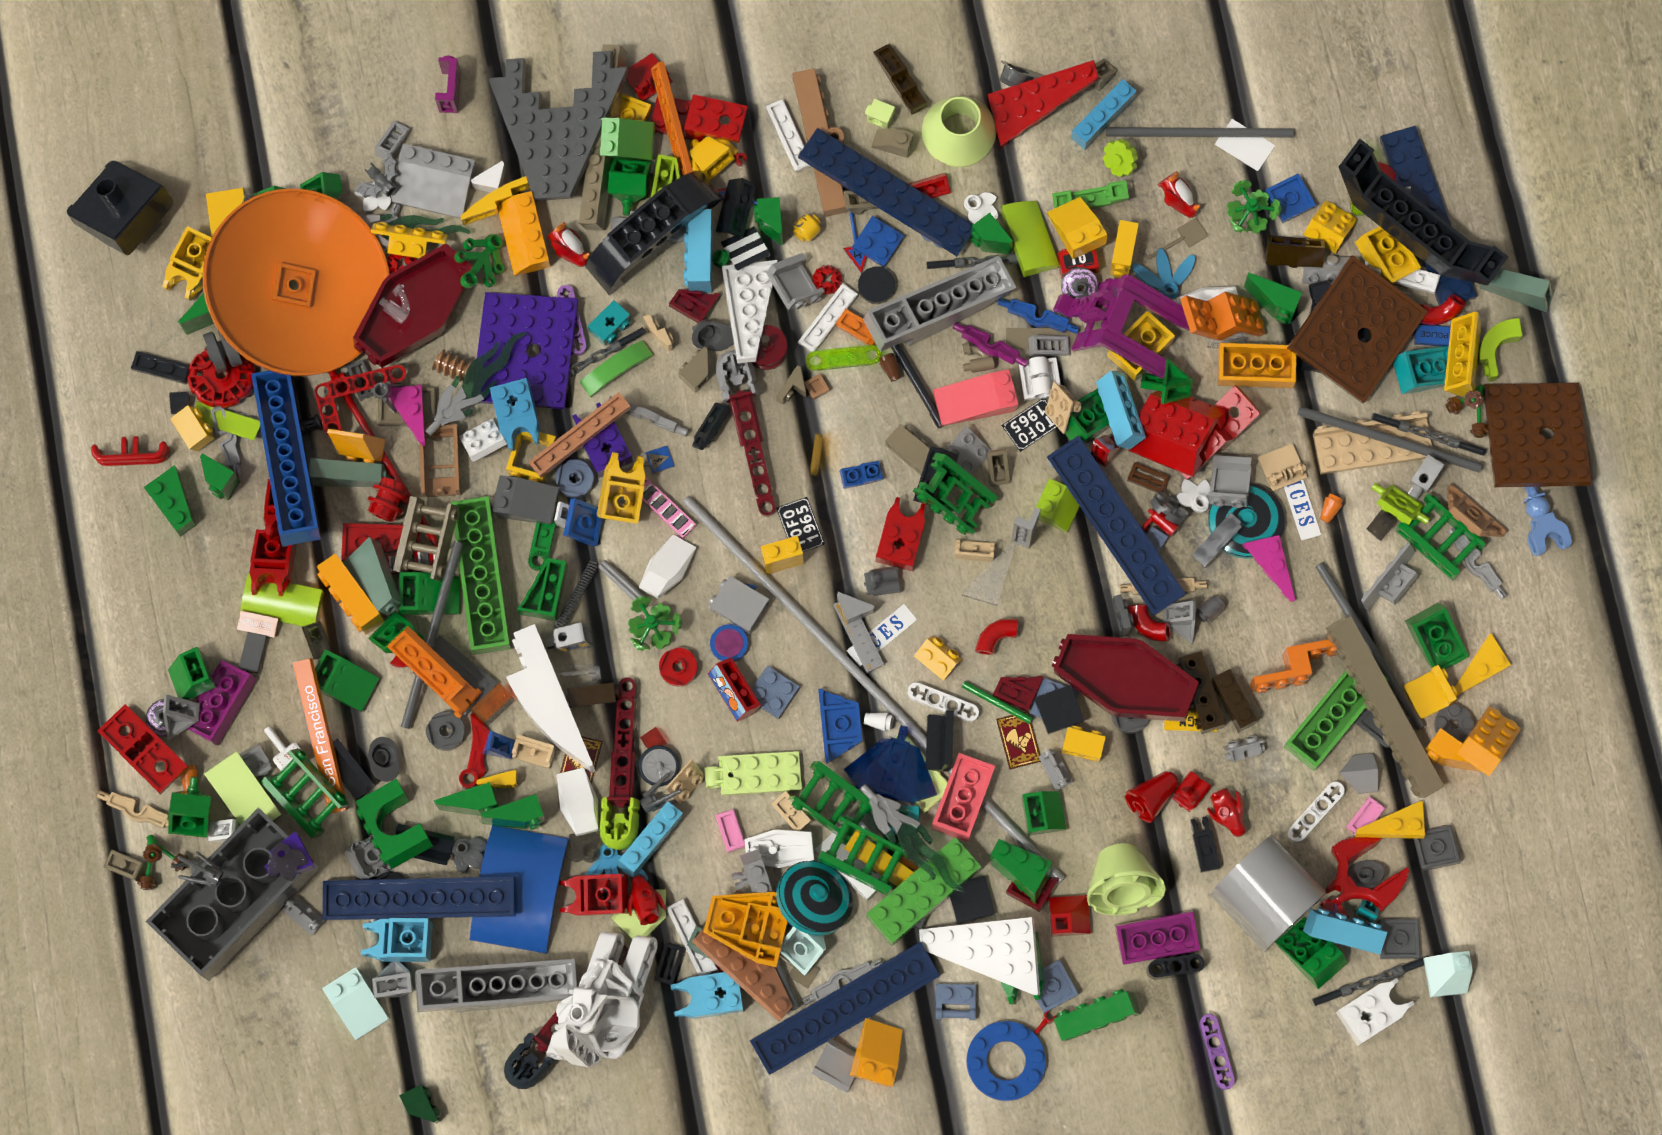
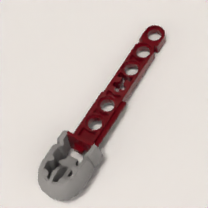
[716,350,776,517]

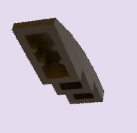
[873,43,928,115]

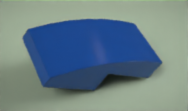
[839,461,883,489]

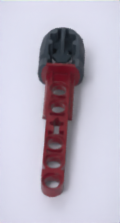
[504,945,629,1089]

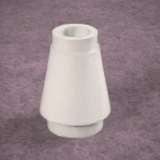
[864,713,894,732]

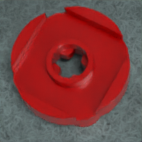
[659,647,698,687]

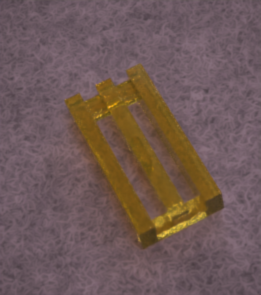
[810,433,823,476]

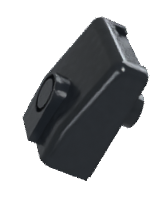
[67,161,173,255]

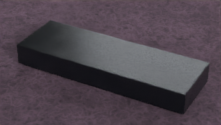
[131,351,190,385]

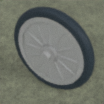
[638,745,679,787]

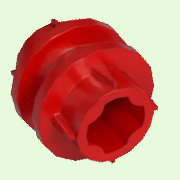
[367,477,409,522]

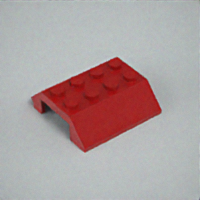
[1128,391,1226,478]

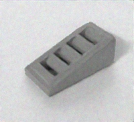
[375,121,410,159]
[1028,335,1070,357]

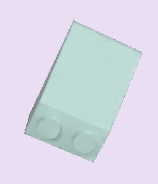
[322,967,389,1040]

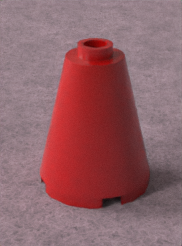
[1125,771,1178,823]

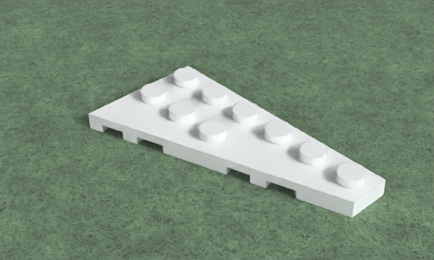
[722,260,778,364]

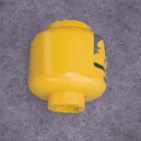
[793,214,821,242]

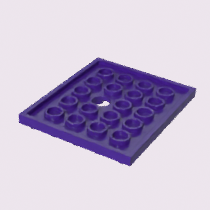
[471,292,579,409]

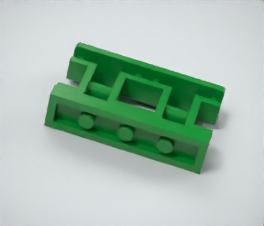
[913,453,998,535]

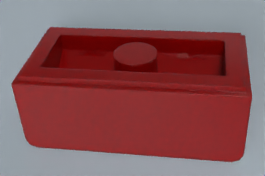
[909,173,951,199]

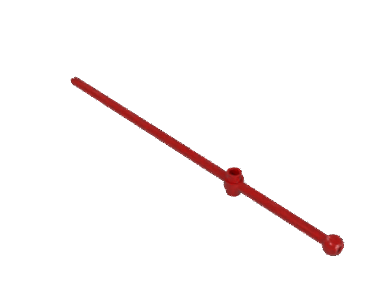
[328,370,439,547]

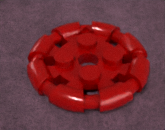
[187,348,256,408]

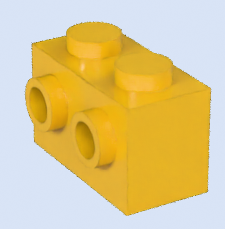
[171,405,215,452]
[1061,726,1106,762]

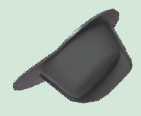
[1000,60,1042,87]
[692,320,733,351]
[368,737,400,782]

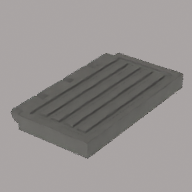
[412,635,498,716]

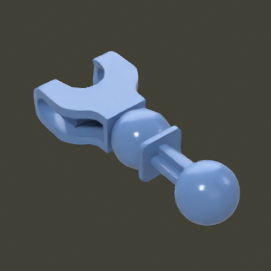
[1523,487,1572,556]

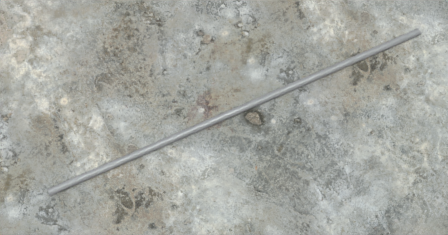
[683,496,1065,884]

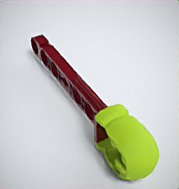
[600,677,640,850]

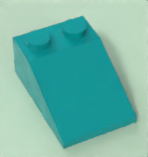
[1393,346,1449,395]

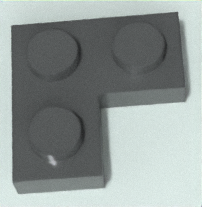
[1113,594,1134,637]

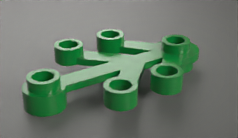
[454,234,505,288]

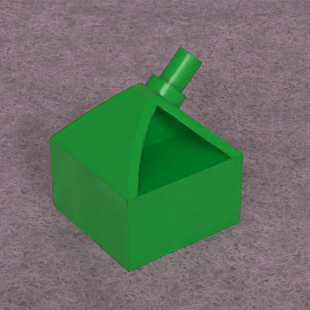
[608,158,651,216]
[168,776,211,838]

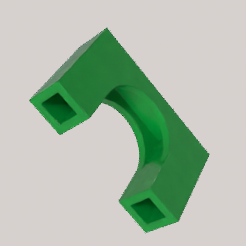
[355,778,433,869]

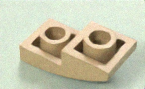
[643,314,674,351]

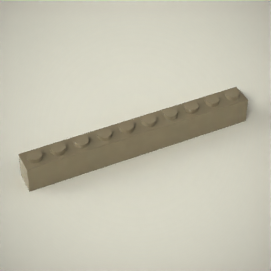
[579,44,628,230]
[1325,616,1445,798]

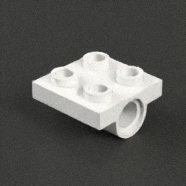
[1018,357,1061,401]
[459,419,507,462]

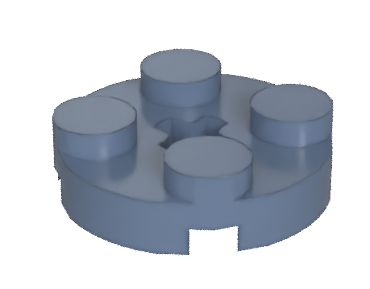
[555,459,594,498]

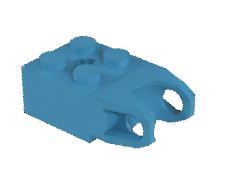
[490,378,540,452]

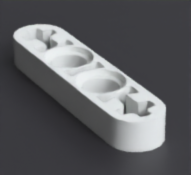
[907,683,979,723]
[1287,782,1344,843]

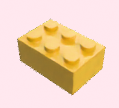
[1107,311,1175,381]

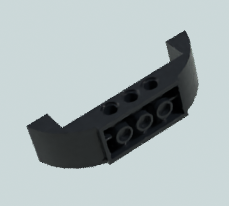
[586,170,724,295]

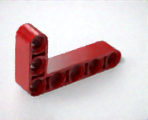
[314,365,406,437]

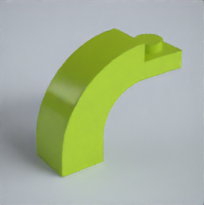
[1477,318,1522,382]

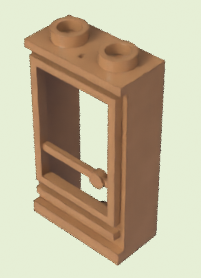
[419,422,461,497]

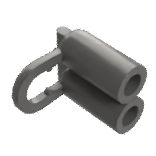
[864,567,900,596]

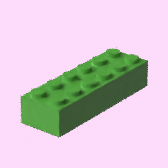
[1284,670,1389,771]
[866,837,981,946]

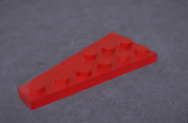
[988,60,1099,148]

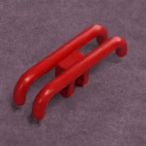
[91,436,170,466]

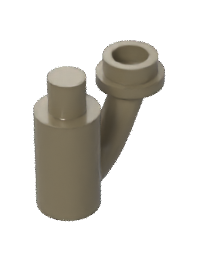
[962,341,994,373]

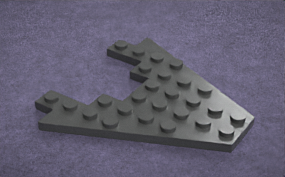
[489,51,629,201]

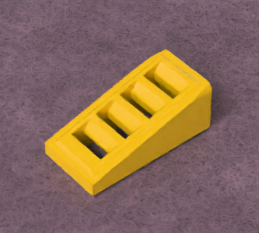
[477,770,518,788]

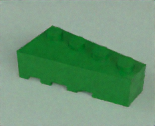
[1053,989,1141,1042]

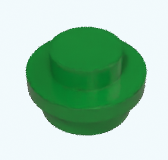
[712,249,730,268]

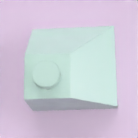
[780,927,826,976]
[1423,951,1473,997]

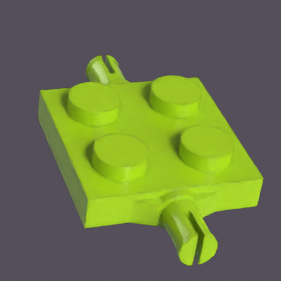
[1371,482,1430,525]

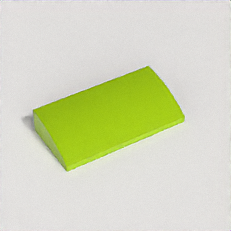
[1001,201,1060,277]
[240,574,324,629]

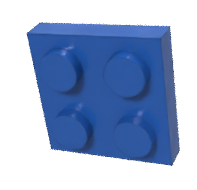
[1265,173,1316,224]
[852,216,904,268]
[563,498,603,546]

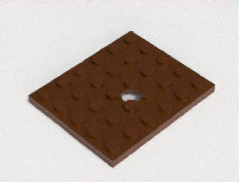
[1287,255,1428,404]
[1483,383,1592,488]

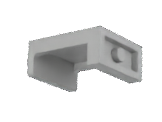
[766,253,824,310]
[1208,455,1252,508]
[709,576,770,635]

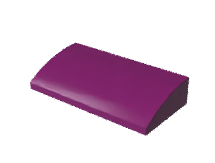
[187,660,257,746]
[1114,910,1200,965]

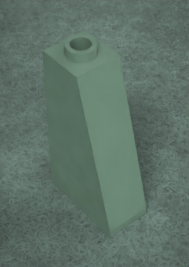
[1479,269,1553,312]
[309,458,387,487]
[343,537,402,615]

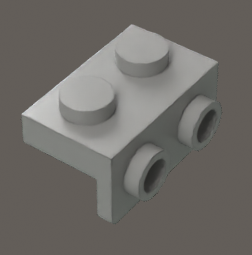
[239,743,272,777]

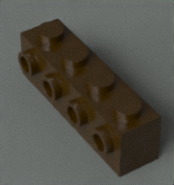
[1176,651,1225,734]

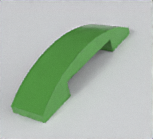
[1052,180,1129,209]
[580,340,653,397]

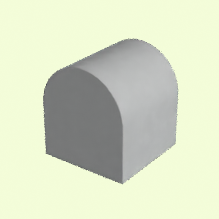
[1210,835,1327,952]

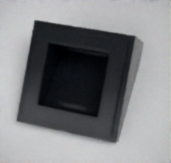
[169,392,190,414]

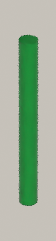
[962,681,1033,724]

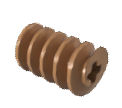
[432,349,475,385]

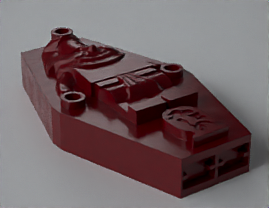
[353,244,473,368]
[1052,634,1199,722]

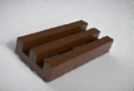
[1127,462,1170,492]

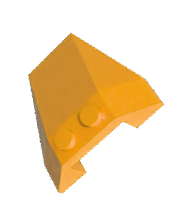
[703,892,787,967]

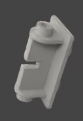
[1223,735,1265,762]
[1038,748,1073,791]
[282,896,324,936]

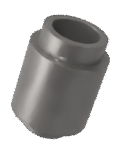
[1196,595,1225,623]

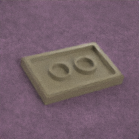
[378,387,436,426]

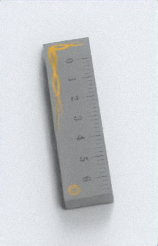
[833,602,884,673]

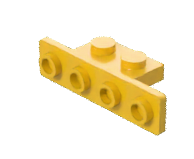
[371,222,448,258]

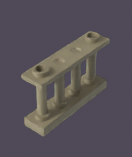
[393,496,459,582]

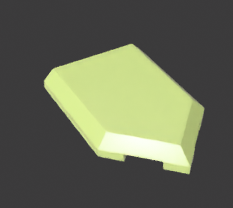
[611,889,666,939]

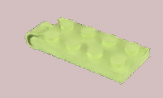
[704,751,802,796]

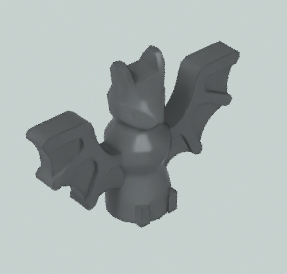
[354,153,399,198]

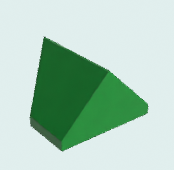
[1161,358,1193,404]

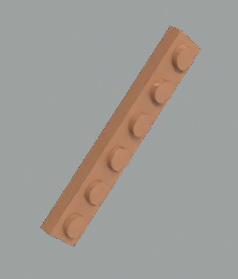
[529,392,631,478]

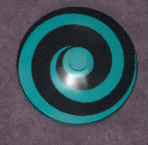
[1208,483,1285,559]
[776,861,853,936]

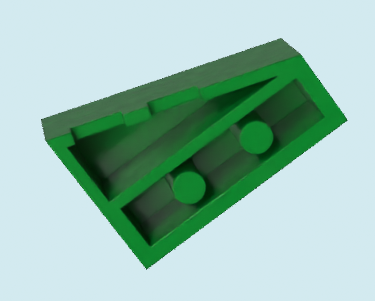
[517,558,568,621]

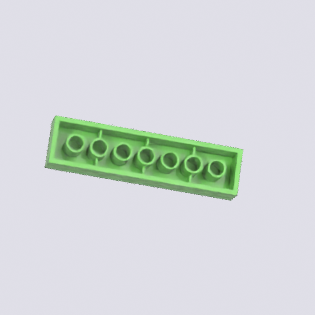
[451,496,511,655]

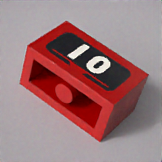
[1057,249,1099,279]

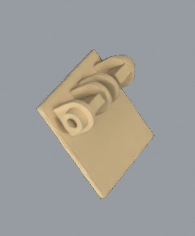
[1045,381,1081,434]
[1257,443,1308,492]
[666,759,705,805]

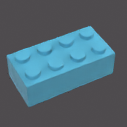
[684,209,713,293]

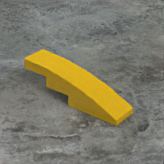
[460,176,530,226]

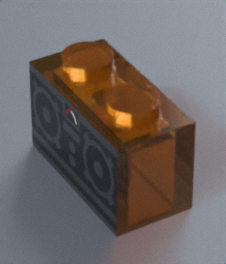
[471,683,515,726]

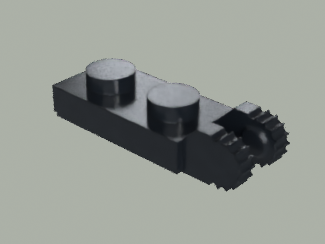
[1190,816,1220,873]

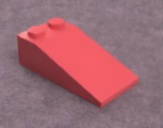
[933,369,1019,426]
[932,753,995,842]

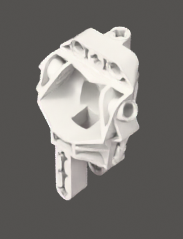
[546,931,657,1068]

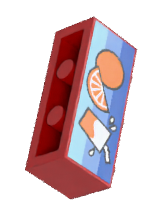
[708,657,761,722]

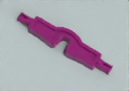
[953,322,1029,368]

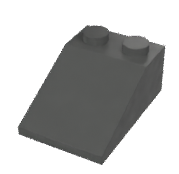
[491,475,560,525]

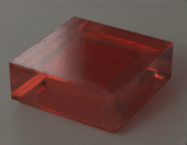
[640,727,667,749]

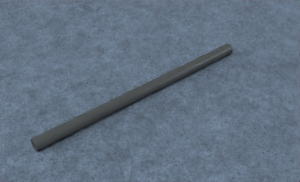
[1106,127,1293,138]
[1297,406,1482,473]
[400,541,463,729]
[1316,562,1425,731]

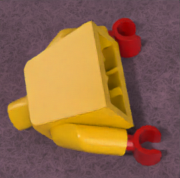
[689,137,747,181]

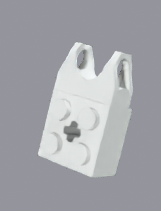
[1336,978,1415,1046]

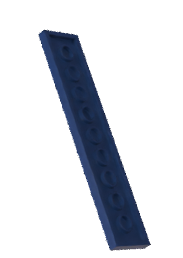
[1379,125,1477,305]
[798,128,973,257]
[1047,436,1186,616]
[322,877,516,920]
[749,942,940,1075]

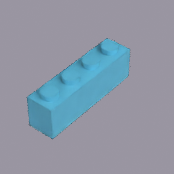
[1096,370,1146,449]
[618,801,683,877]
[1303,908,1388,954]

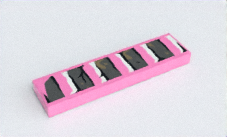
[642,477,696,539]

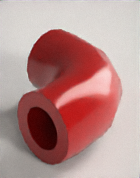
[1420,294,1466,326]
[1128,604,1171,642]
[975,618,1018,655]

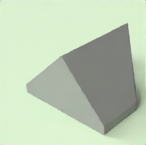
[1163,601,1196,644]
[163,694,200,741]
[1339,753,1378,794]
[372,962,413,998]

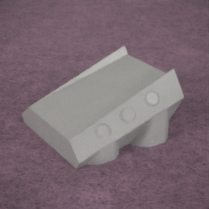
[345,832,391,880]
[812,1038,856,1093]

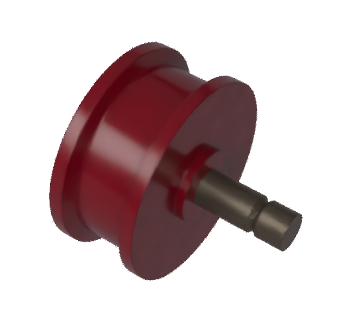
[752,325,788,370]

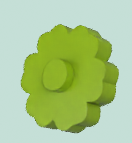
[1103,139,1138,177]

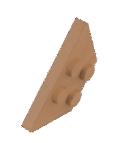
[1447,483,1509,537]

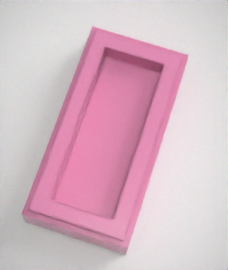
[1346,796,1385,834]
[715,809,745,853]

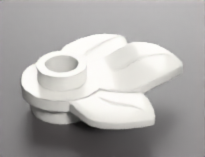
[355,182,391,212]
[964,192,998,224]
[1177,479,1210,513]

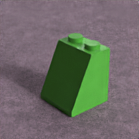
[600,118,655,160]

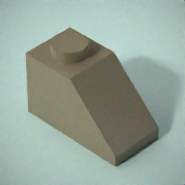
[871,128,913,158]

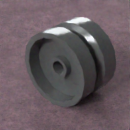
[203,330,243,373]

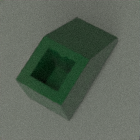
[399,1085,441,1124]

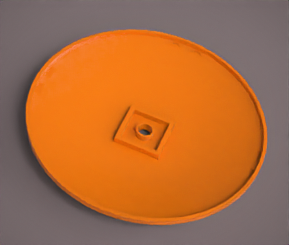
[203,188,389,376]

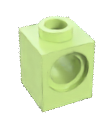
[865,99,895,129]

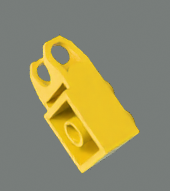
[163,226,212,301]
[597,452,645,524]

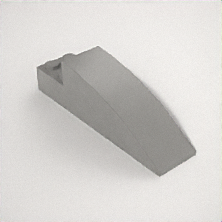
[863,256,1016,352]
[415,959,577,1013]

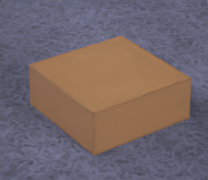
[804,374,830,400]

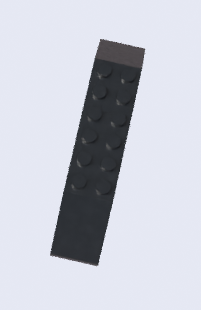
[1338,139,1508,286]

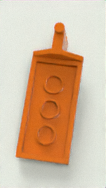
[387,626,481,718]

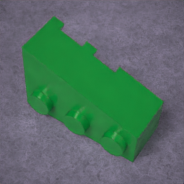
[144,465,196,537]
[990,839,1052,903]

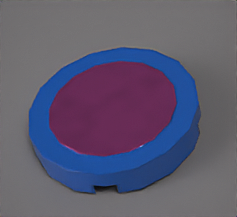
[710,624,748,662]

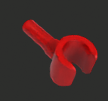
[1033,1010,1056,1036]

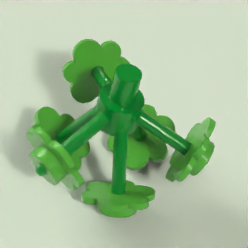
[1227,180,1281,234]
[628,596,682,651]

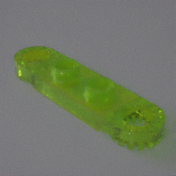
[806,345,881,371]

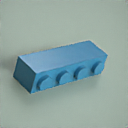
[1071,79,1136,150]

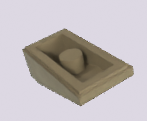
[104,850,147,882]

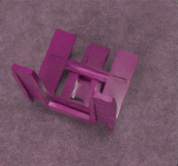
[1053,274,1190,379]

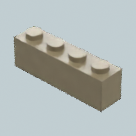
[885,424,954,477]

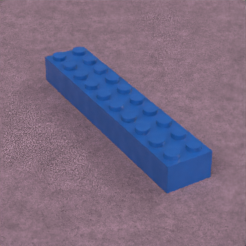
[251,371,321,547]

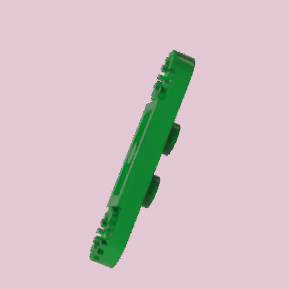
[528,500,558,571]

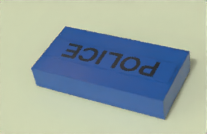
[1414,325,1451,347]

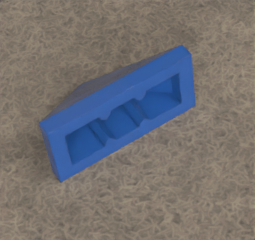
[482,731,515,759]

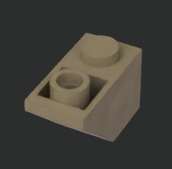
[679,346,709,393]

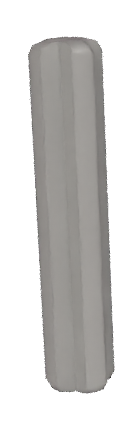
[598,560,644,601]

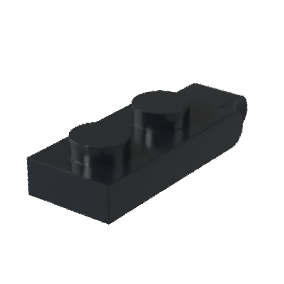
[692,402,731,450]

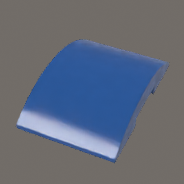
[469,825,569,954]

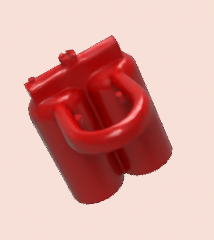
[1141,509,1180,537]
[1172,771,1212,812]

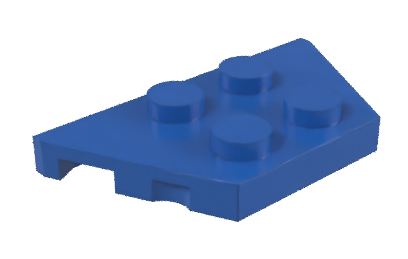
[818,689,862,763]

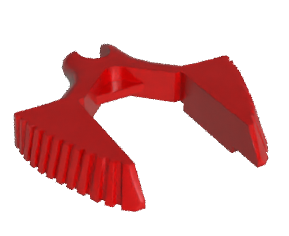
[1326,837,1409,912]

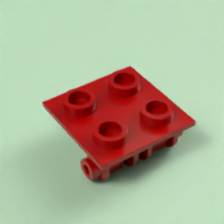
[626,53,673,101]

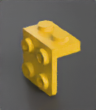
[1303,201,1357,254]
[1404,665,1458,719]

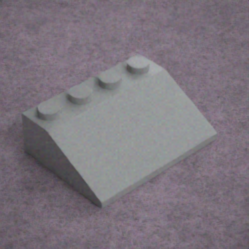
[391,143,477,219]

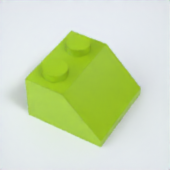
[1036,478,1080,533]

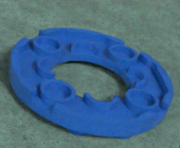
[966,1021,1046,1101]

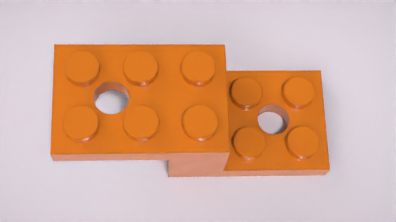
[1180,292,1266,341]
[1250,639,1337,694]

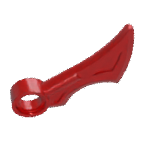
[459,713,490,789]

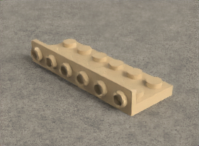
[1313,411,1432,475]

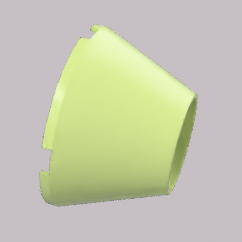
[922,96,996,167]
[1087,843,1166,916]

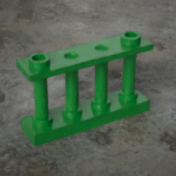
[1395,494,1486,581]
[261,748,349,838]
[788,761,872,845]
[818,816,910,896]

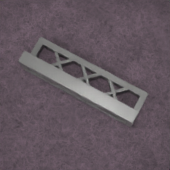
[1011,507,1041,548]

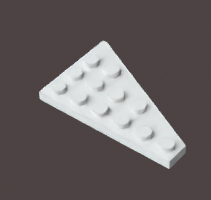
[919,917,1040,995]

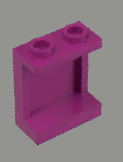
[435,55,461,113]

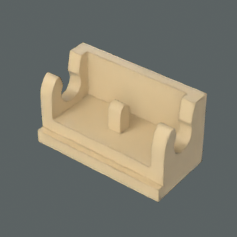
[955,539,995,562]
[512,734,556,769]
[771,791,815,831]

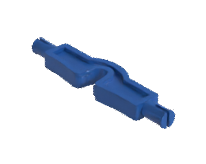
[997,298,1079,334]

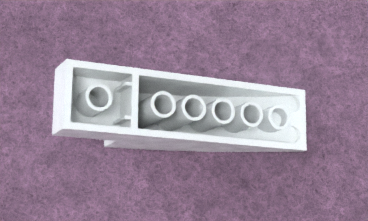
[506,624,596,773]

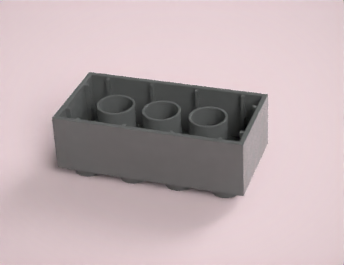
[145,807,320,981]

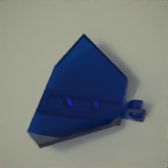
[844,725,937,803]

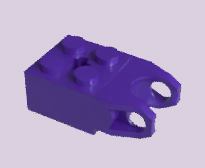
[572,402,633,478]

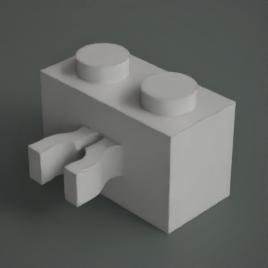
[731,849,773,893]

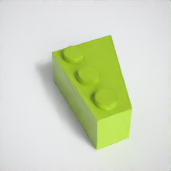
[649,154,680,199]

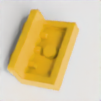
[914,635,962,681]

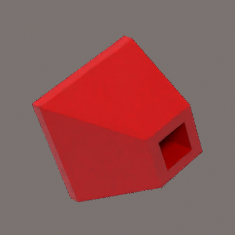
[1048,895,1091,937]

